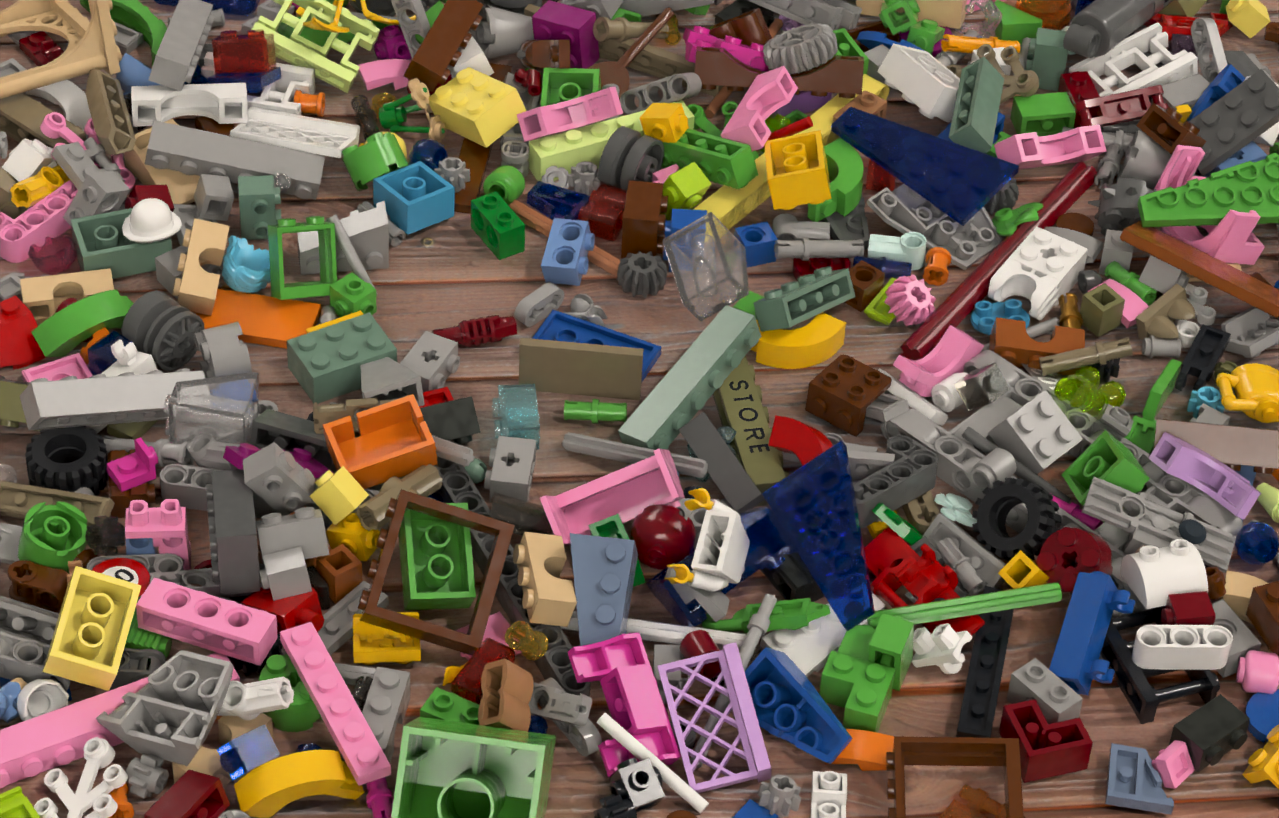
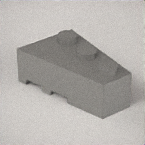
[297,201,389,275]

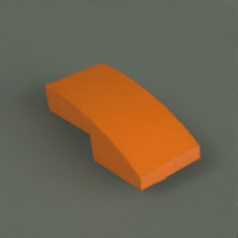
[823,729,894,771]

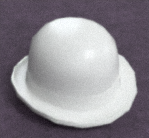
[122,198,182,243]

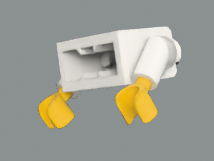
[665,488,750,592]

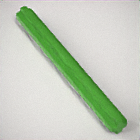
[867,582,1062,629]

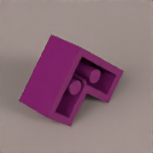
[532,0,600,69]

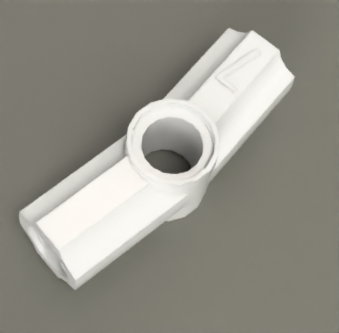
[217,677,294,720]

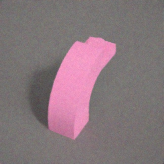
[517,87,623,142]
[893,325,984,397]

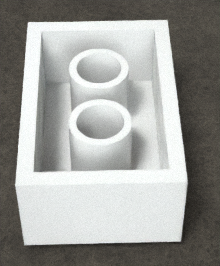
[877,44,960,122]

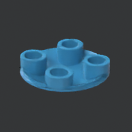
[970,299,1030,336]

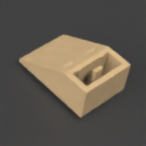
[124,119,200,205]

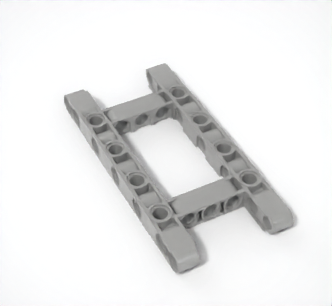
[881,349,1243,613]

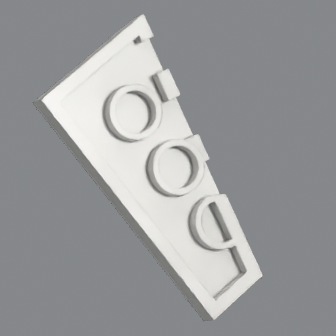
[760,585,885,677]

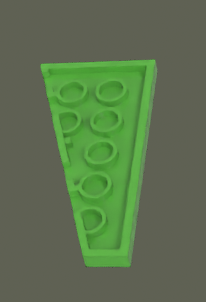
[1137,153,1279,227]

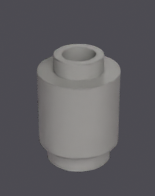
[970,448,1017,491]

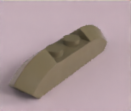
[86,68,136,155]

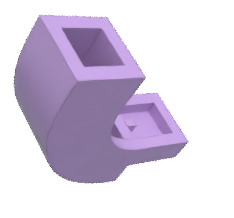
[1148,432,1261,520]

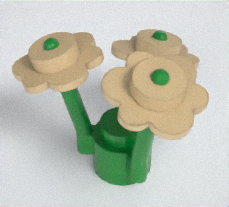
[379,78,445,147]

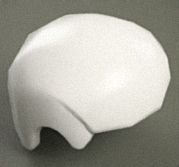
[16,679,69,721]

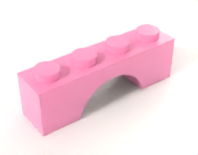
[721,66,798,152]
[994,125,1107,172]

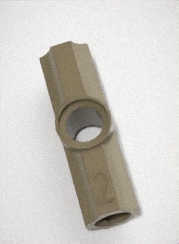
[356,464,443,531]

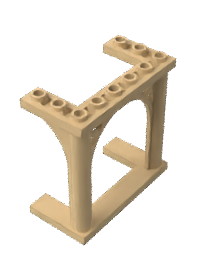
[0,0,122,99]

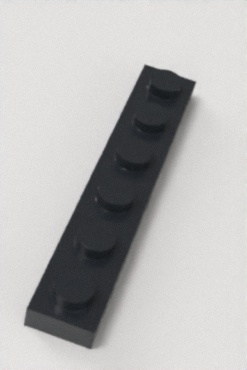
[956,586,1014,738]

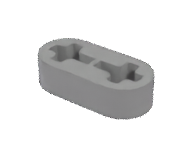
[514,282,564,327]

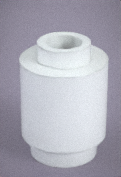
[931,372,976,412]

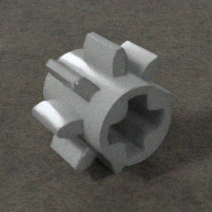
[434,157,470,193]
[568,161,602,197]
[126,753,169,798]
[758,775,802,818]

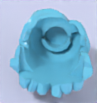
[222,235,271,293]

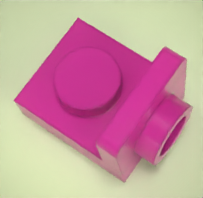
[106,437,158,492]

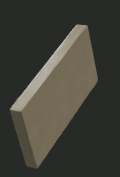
[518,338,644,400]

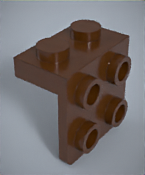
[805,355,892,437]

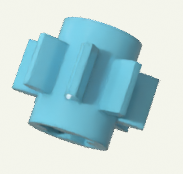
[1187,386,1225,419]

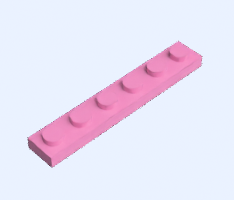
[280,622,391,786]

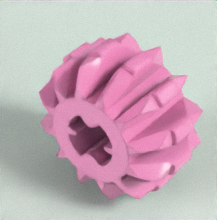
[884,274,936,327]

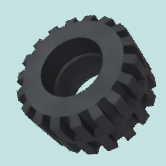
[25,426,109,496]
[972,477,1061,561]

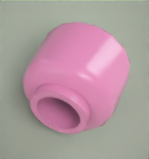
[1236,650,1279,694]

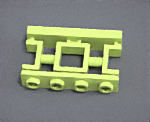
[249,0,380,93]

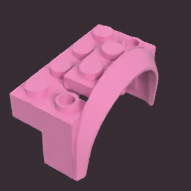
[1154,145,1265,265]

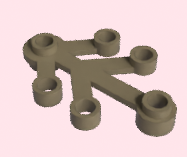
[947,44,1039,104]

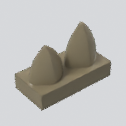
[1136,284,1195,341]

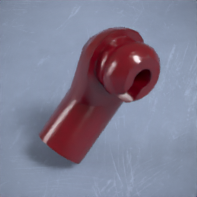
[514,68,542,96]

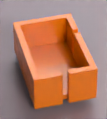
[323,394,438,490]

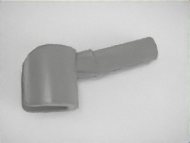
[564,305,607,326]

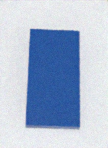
[532,310,662,382]

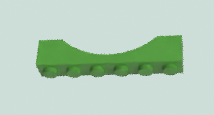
[80,0,196,75]

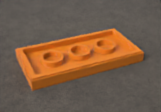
[194,289,321,349]

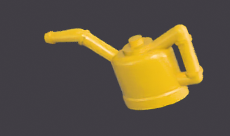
[1216,363,1279,423]

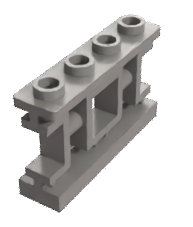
[748,0,862,31]

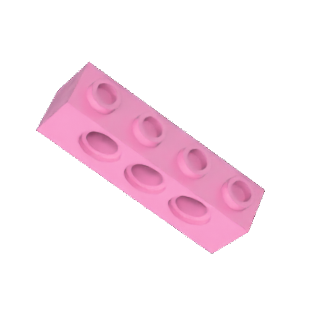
[136,577,278,666]

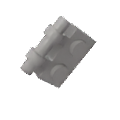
[51,137,125,190]

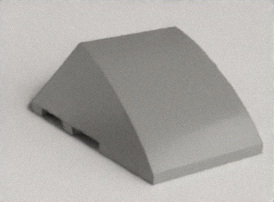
[96,650,234,766]

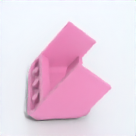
[540,448,685,546]

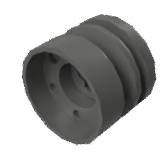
[121,290,204,371]

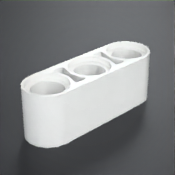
[1132,625,1233,670]

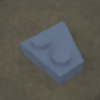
[1105,743,1174,815]

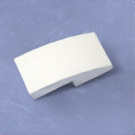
[810,771,847,818]

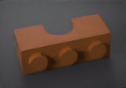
[989,317,1085,376]
[288,506,363,604]

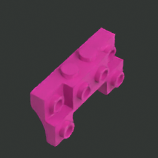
[683,25,769,72]
[567,632,681,778]

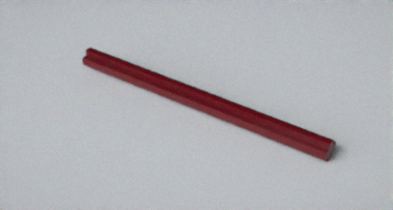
[899,161,1097,361]

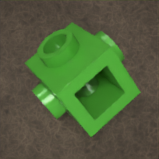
[879,0,920,35]
[329,272,377,317]

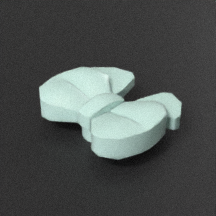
[934,493,977,527]

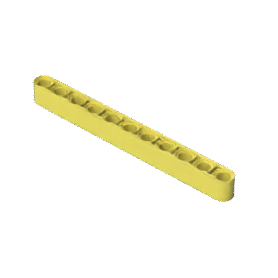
[693,74,890,244]

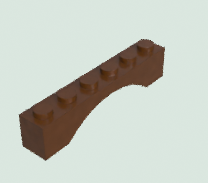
[695,46,864,98]

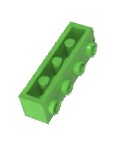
[662,129,758,189]

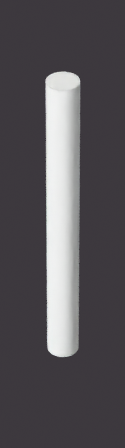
[597,712,709,814]

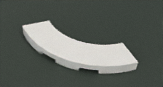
[26,80,91,139]

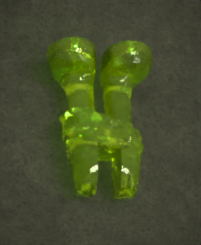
[1054,366,1125,412]

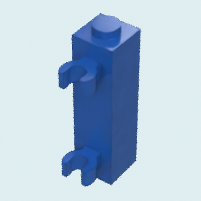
[1049,571,1136,695]

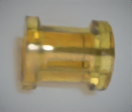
[505,620,548,661]

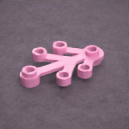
[40,112,135,190]

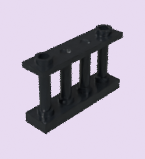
[1100,606,1220,724]

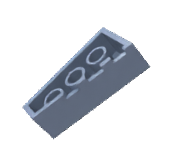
[569,533,638,646]

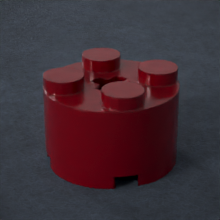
[1037,527,1113,594]

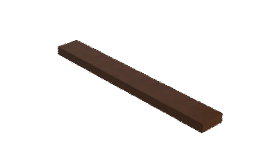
[454,63,513,214]

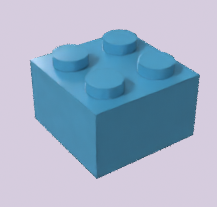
[373,161,455,235]

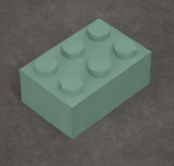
[70,208,172,279]
[287,312,397,404]

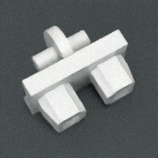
[912,623,973,675]

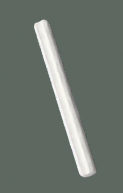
[560,611,747,651]

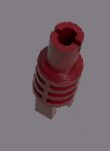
[432,315,517,347]

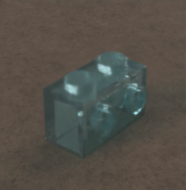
[492,384,540,450]

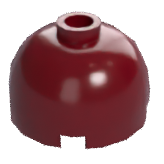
[630,504,696,570]

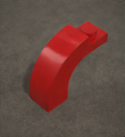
[768,415,842,523]

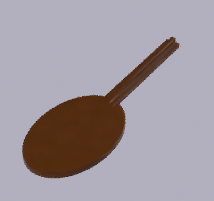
[586,7,674,101]

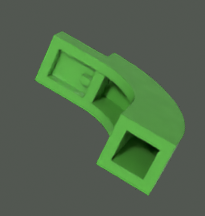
[807,138,864,222]
[32,289,134,357]

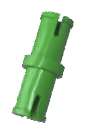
[1104,261,1157,306]
[564,399,627,424]

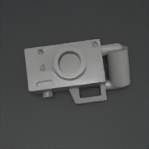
[653,644,691,704]

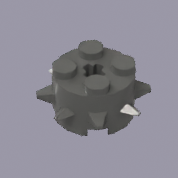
[1088,178,1157,236]

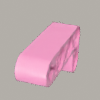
[0,180,78,263]

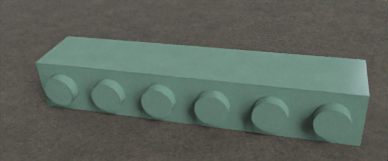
[618,305,761,450]

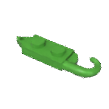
[702,598,831,633]

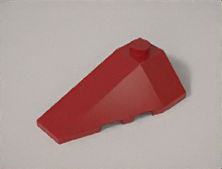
[0,295,46,370]

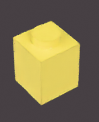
[1225,0,1271,39]
[309,466,369,525]

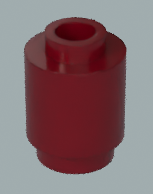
[680,630,721,679]

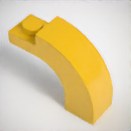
[750,312,846,369]
[234,750,364,818]

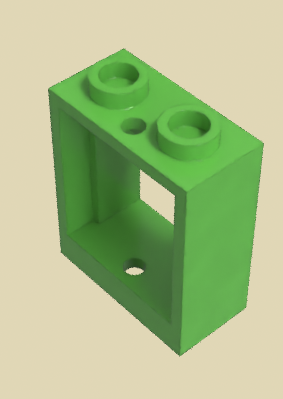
[268,216,337,300]

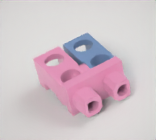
[125,499,191,570]

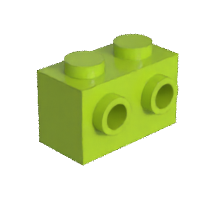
[662,161,712,221]

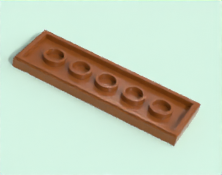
[1120,221,1279,318]

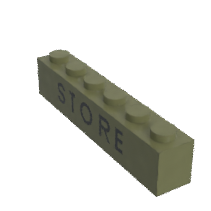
[712,355,791,507]

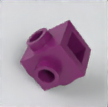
[374,25,412,60]

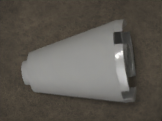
[470,5,534,60]
[1116,130,1199,189]

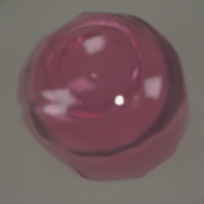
[28,235,77,275]

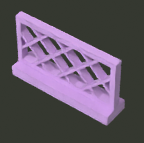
[657,642,771,793]

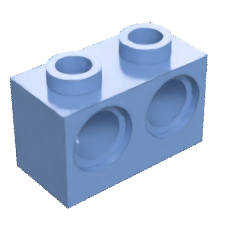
[541,218,595,286]

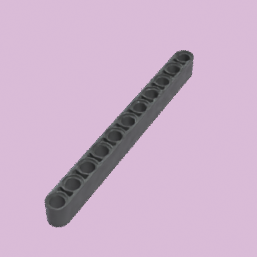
[434,457,591,697]

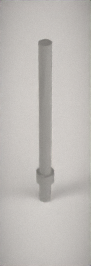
[690,594,777,768]

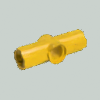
[10,165,70,208]

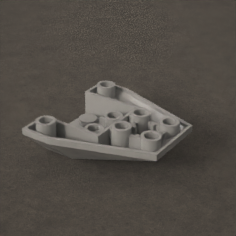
[866,149,1003,270]

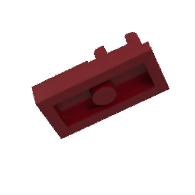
[19,31,64,66]

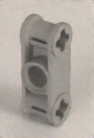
[0,631,70,691]

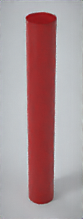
[756,116,813,151]

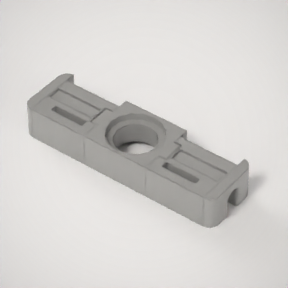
[528,682,592,726]

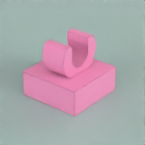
[1151,740,1195,789]

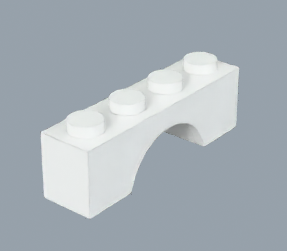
[131,83,248,127]

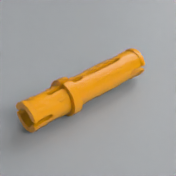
[941,34,1021,57]

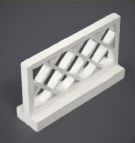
[230,107,360,158]

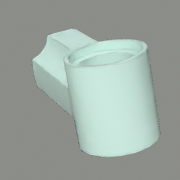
[868,232,927,271]

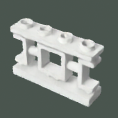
[1069,22,1198,102]
[201,52,315,115]

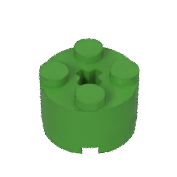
[342,132,409,191]
[18,501,89,573]
[259,654,322,732]

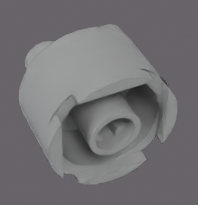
[194,322,252,389]

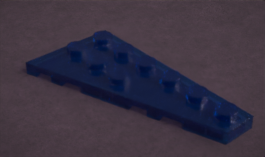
[831,107,1019,226]
[762,440,875,631]

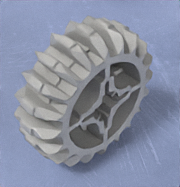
[763,23,838,75]

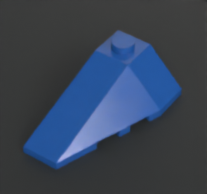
[745,647,852,764]

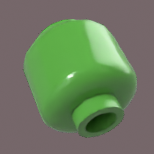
[483,165,525,205]

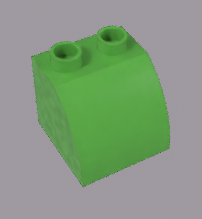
[391,717,556,818]

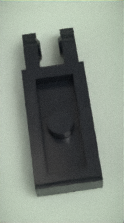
[1175,324,1231,392]

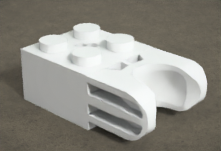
[988,226,1088,320]

